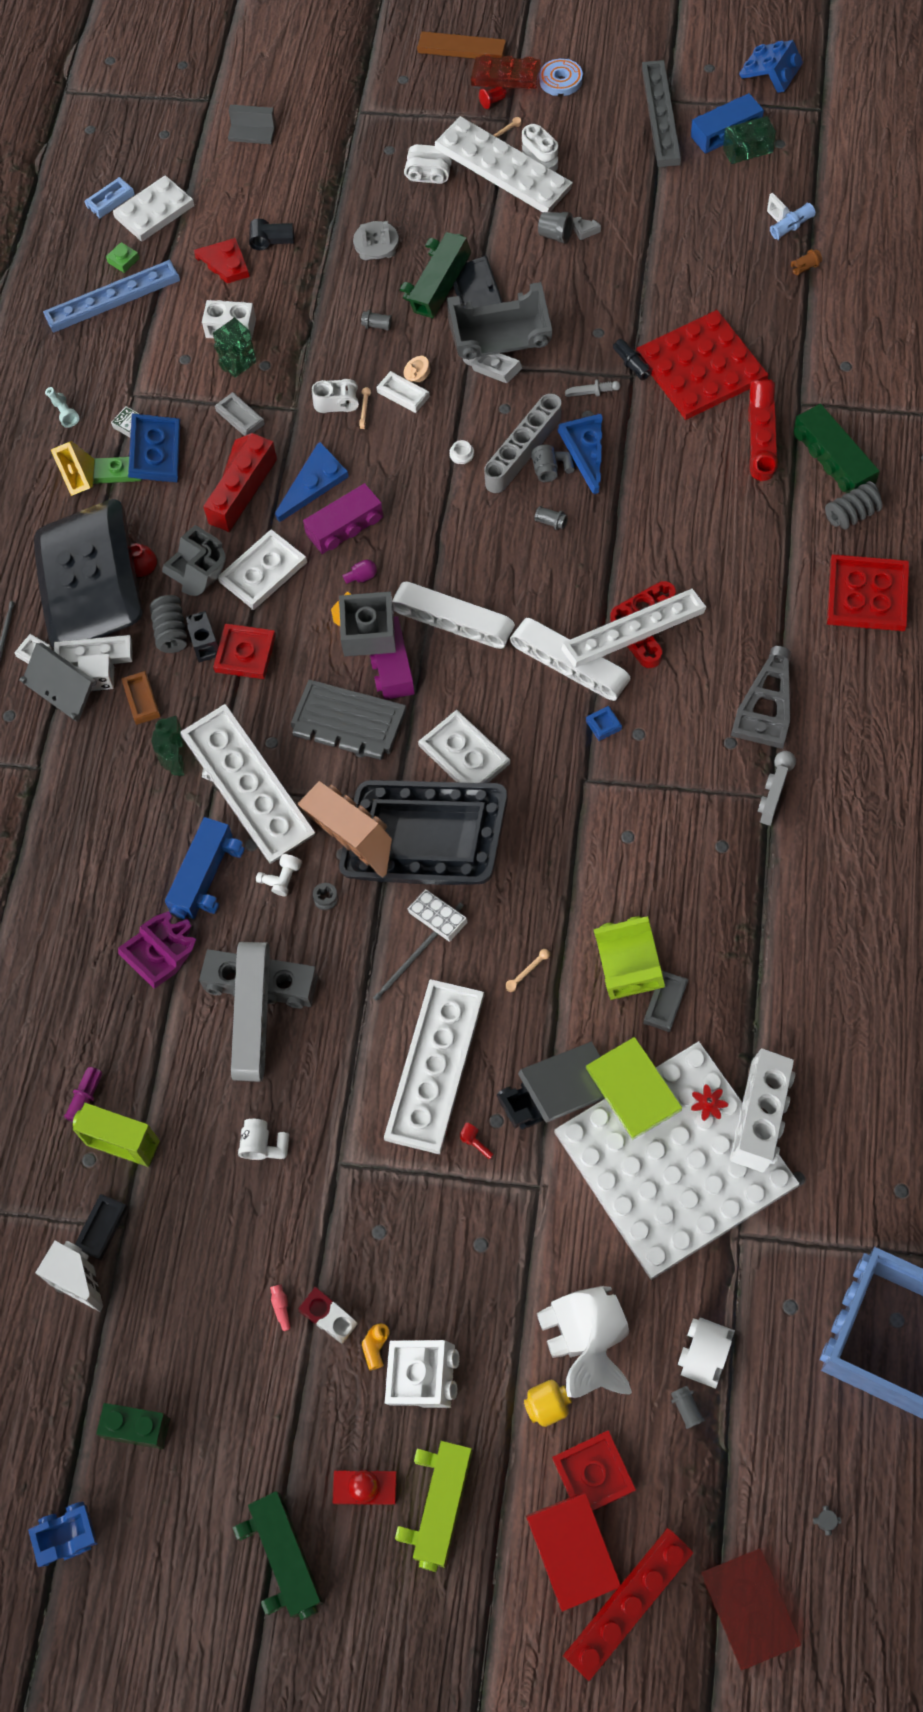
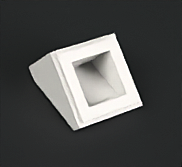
[767,193,790,222]

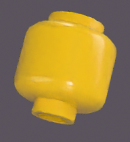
[524,1380,572,1427]

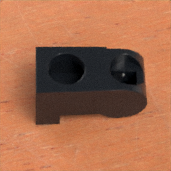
[186,611,218,663]

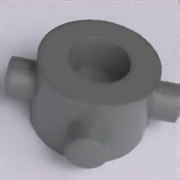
[813,1506,841,1536]

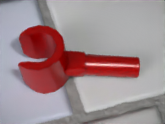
[460,1123,494,1159]

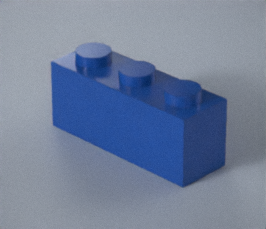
[691,93,764,154]

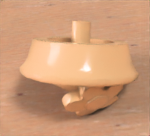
[404,356,430,383]

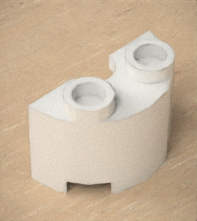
[678,1318,735,1389]

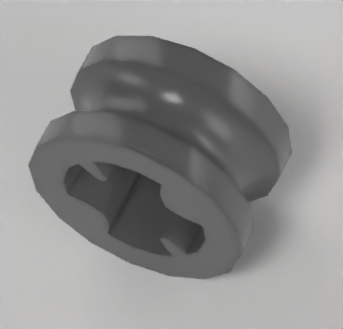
[313,883,338,910]

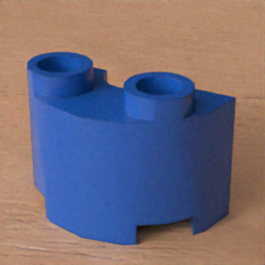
[28,1501,98,1567]

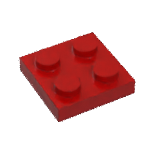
[213,624,276,679]
[552,1430,636,1511]

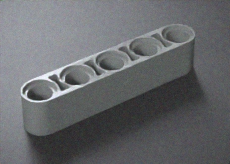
[484,394,561,493]
[231,942,270,1082]

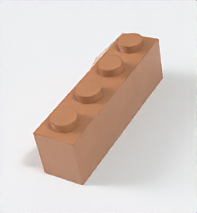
[298,781,392,878]

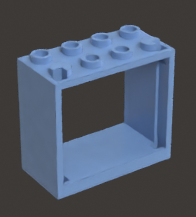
[819,1247,923,1419]

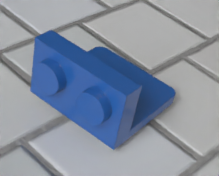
[739,40,803,93]

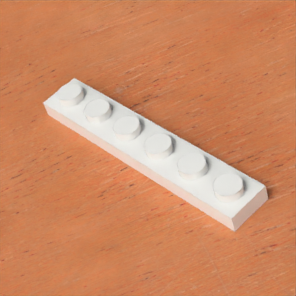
[561,589,706,668]

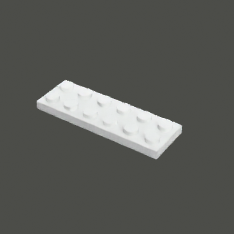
[435,116,572,212]
[180,704,315,864]
[384,979,484,1154]

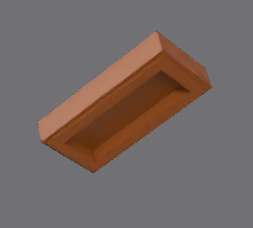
[121,671,161,725]

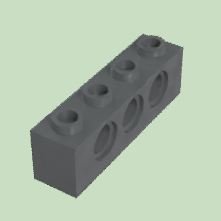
[199,949,318,1009]

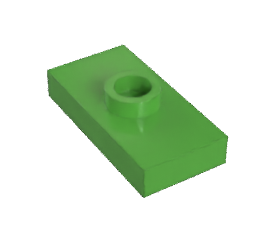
[93,457,141,484]

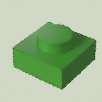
[106,242,139,273]

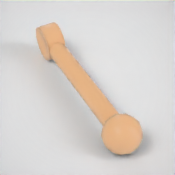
[493,117,521,137]
[360,387,371,429]
[506,949,550,992]

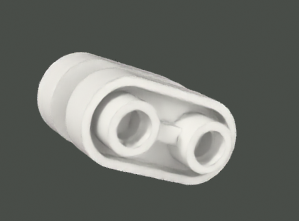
[522,124,558,172]
[404,144,452,184]

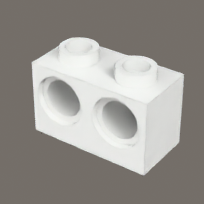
[202,300,256,341]

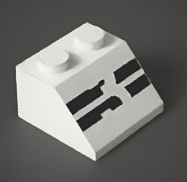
[35,1241,103,1312]

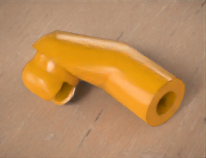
[362,1323,390,1371]

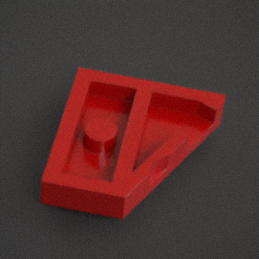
[194,238,249,283]

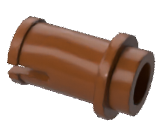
[791,249,822,275]

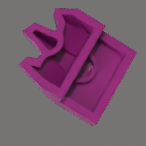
[118,911,196,989]

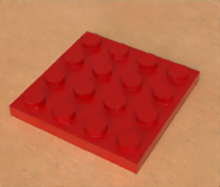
[636,310,769,420]

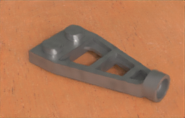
[731,646,791,749]

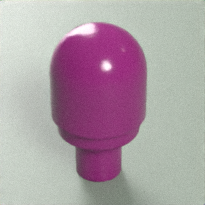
[342,559,377,584]

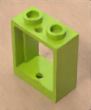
[73,1103,160,1167]

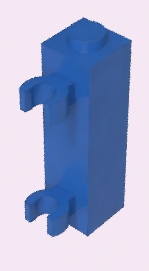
[165,817,245,919]

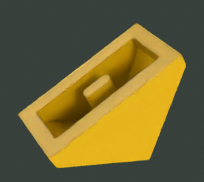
[51,441,94,496]

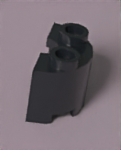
[497,1083,544,1130]

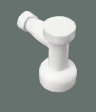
[256,854,302,896]

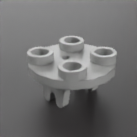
[353,221,399,260]

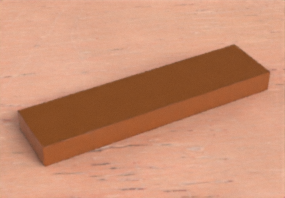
[417,31,506,61]

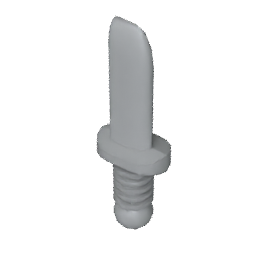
[565,379,621,397]

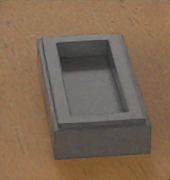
[643,971,688,1032]

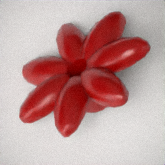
[691,1084,729,1121]

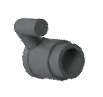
[531,445,575,482]

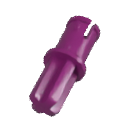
[64,1067,102,1122]

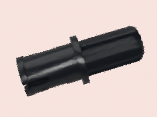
[613,339,652,381]

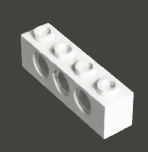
[730,1048,795,1172]

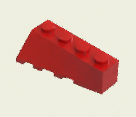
[203,433,277,532]

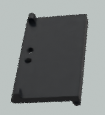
[453,256,503,308]

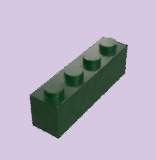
[794,403,880,493]

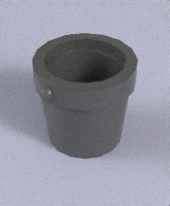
[538,212,573,244]

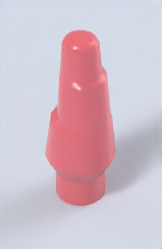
[270,1284,291,1331]

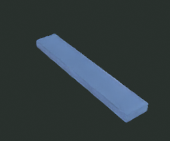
[43,260,180,333]

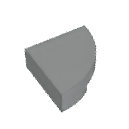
[573,217,601,240]

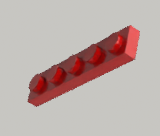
[563,1528,694,1681]

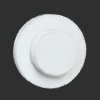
[450,440,474,464]

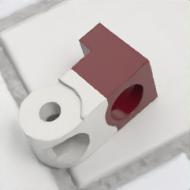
[298,1287,357,1344]

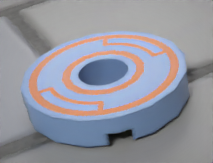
[539,58,583,96]

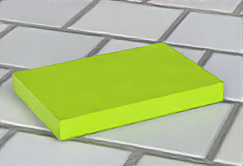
[586,1037,682,1140]

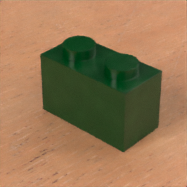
[96,1403,170,1450]

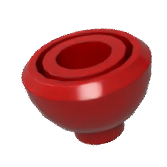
[131,543,157,577]

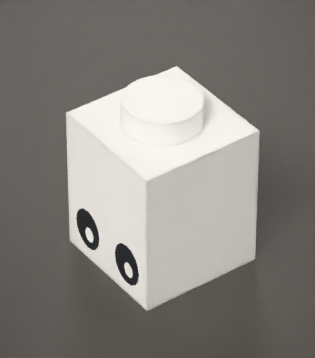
[76,654,114,691]

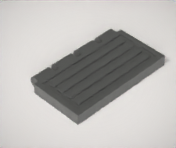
[291,680,407,760]

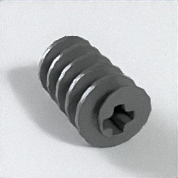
[825,481,883,530]
[150,595,187,653]

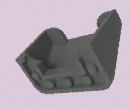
[447,282,552,360]

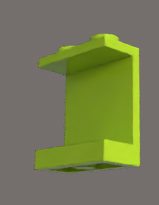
[593,916,665,1000]

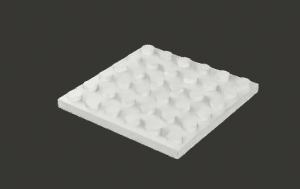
[554,1041,799,1280]

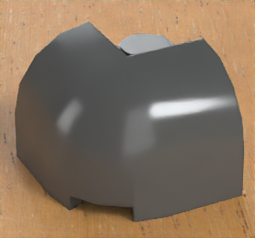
[162,525,226,596]

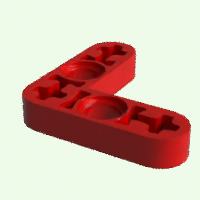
[610,581,676,668]

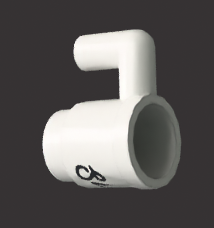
[238,1119,289,1160]

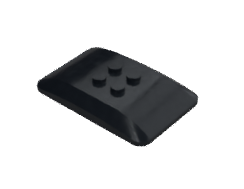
[34,499,142,648]
[339,780,508,885]

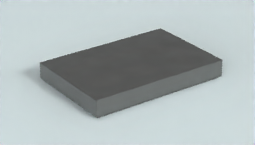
[518,1041,605,1123]

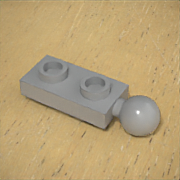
[463,353,522,383]
[758,751,796,826]

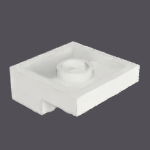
[385,1340,459,1408]

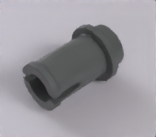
[361,310,392,331]
[535,506,568,530]
[671,1386,705,1429]

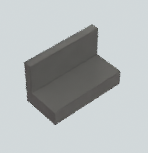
[228,104,276,144]

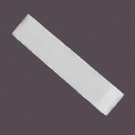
[392,582,515,649]
[510,618,631,701]

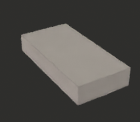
[215,392,265,436]

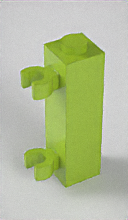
[395,1441,473,1572]

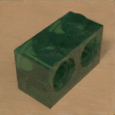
[723,116,776,164]
[213,317,257,378]

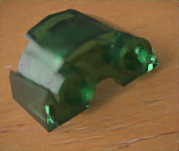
[151,715,184,776]

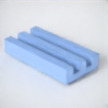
[85,177,135,218]

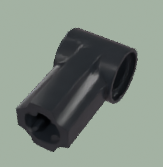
[249,218,295,251]

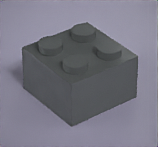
[339,591,396,657]

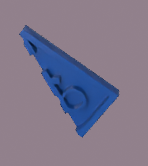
[558,414,602,494]
[275,442,348,522]

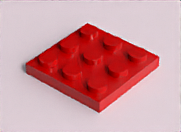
[827,554,909,631]

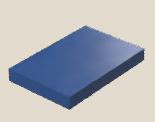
[128,413,180,483]

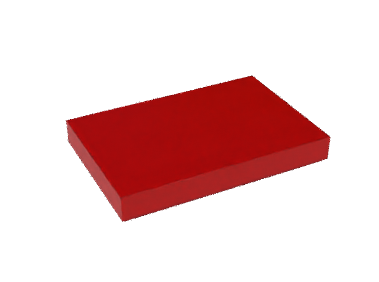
[526,1492,620,1612]

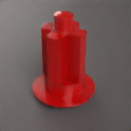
[479,86,507,109]

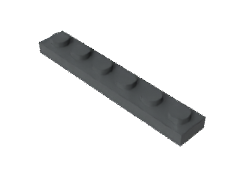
[642,60,681,167]

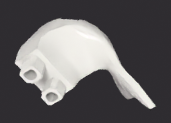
[537,1286,632,1398]

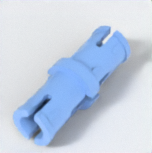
[770,203,816,240]

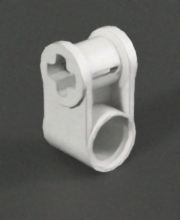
[312,379,359,413]

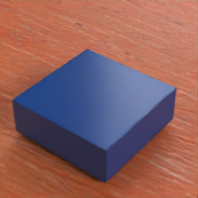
[586,706,622,741]

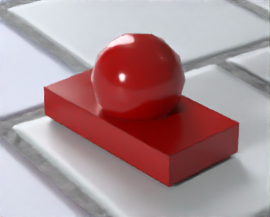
[333,1470,397,1505]

